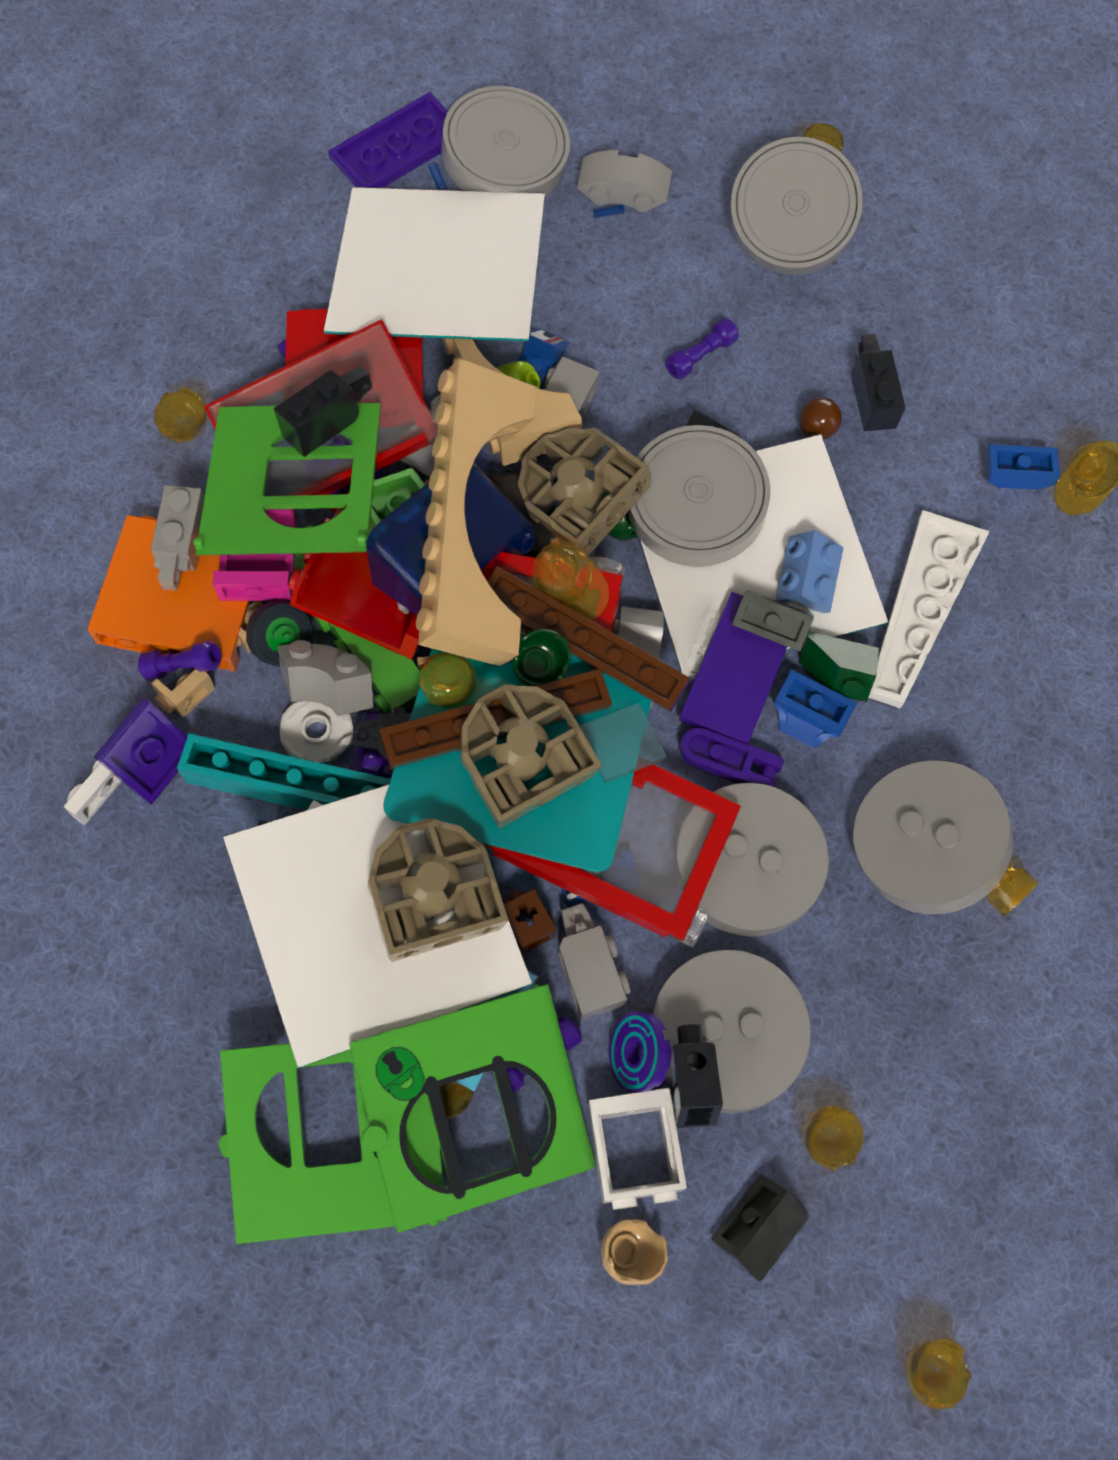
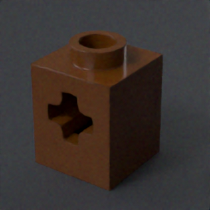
[503,889,556,955]

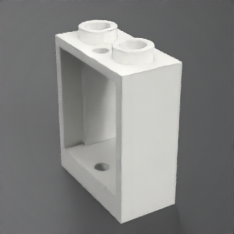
[587,1088,687,1210]

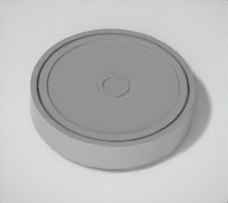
[441,86,570,197]
[730,137,863,275]
[628,425,770,567]
[853,760,1013,914]
[674,783,829,937]
[652,950,811,1113]

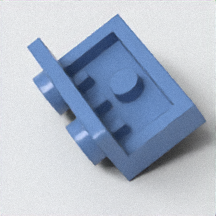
[776,530,844,613]

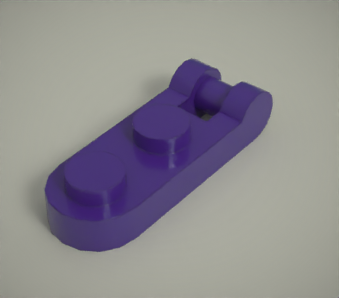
[680,728,784,787]

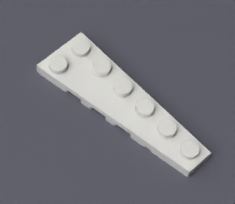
[868,510,989,708]

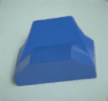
[987,444,1060,490]
[774,670,857,748]

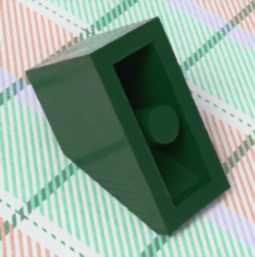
[799,631,879,702]

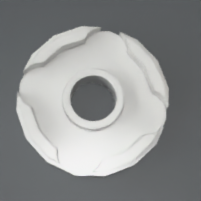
[280,701,353,765]

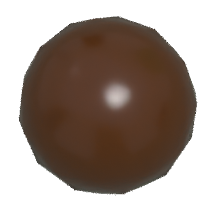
[799,397,842,440]

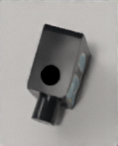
[670,1024,723,1128]

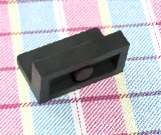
[732,589,814,651]
[711,1174,809,1281]

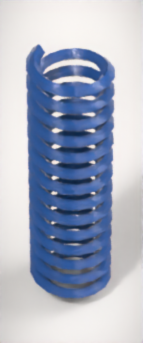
[428,163,447,190]
[593,204,625,219]

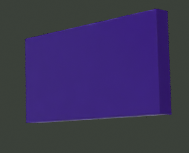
[328,92,448,188]
[679,592,787,744]

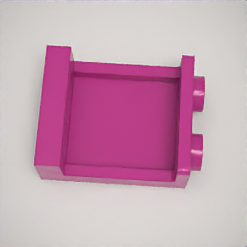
[213,509,298,601]

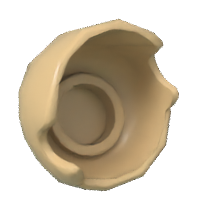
[600,1219,668,1285]

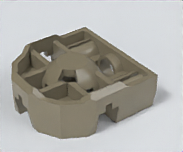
[518,427,651,559]
[459,684,602,829]
[367,818,508,962]

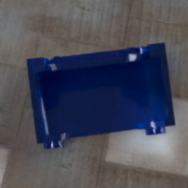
[366,463,536,615]

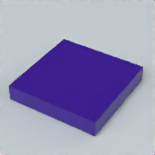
[94,698,188,805]

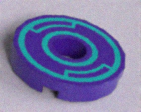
[609,1011,671,1093]

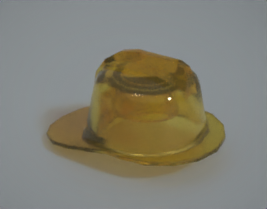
[1054,440,1118,516]
[533,541,609,621]

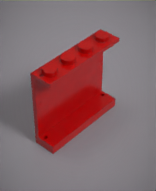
[288,488,471,660]

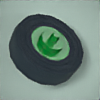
[246,601,312,666]

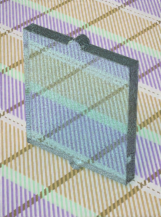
[580,703,666,783]

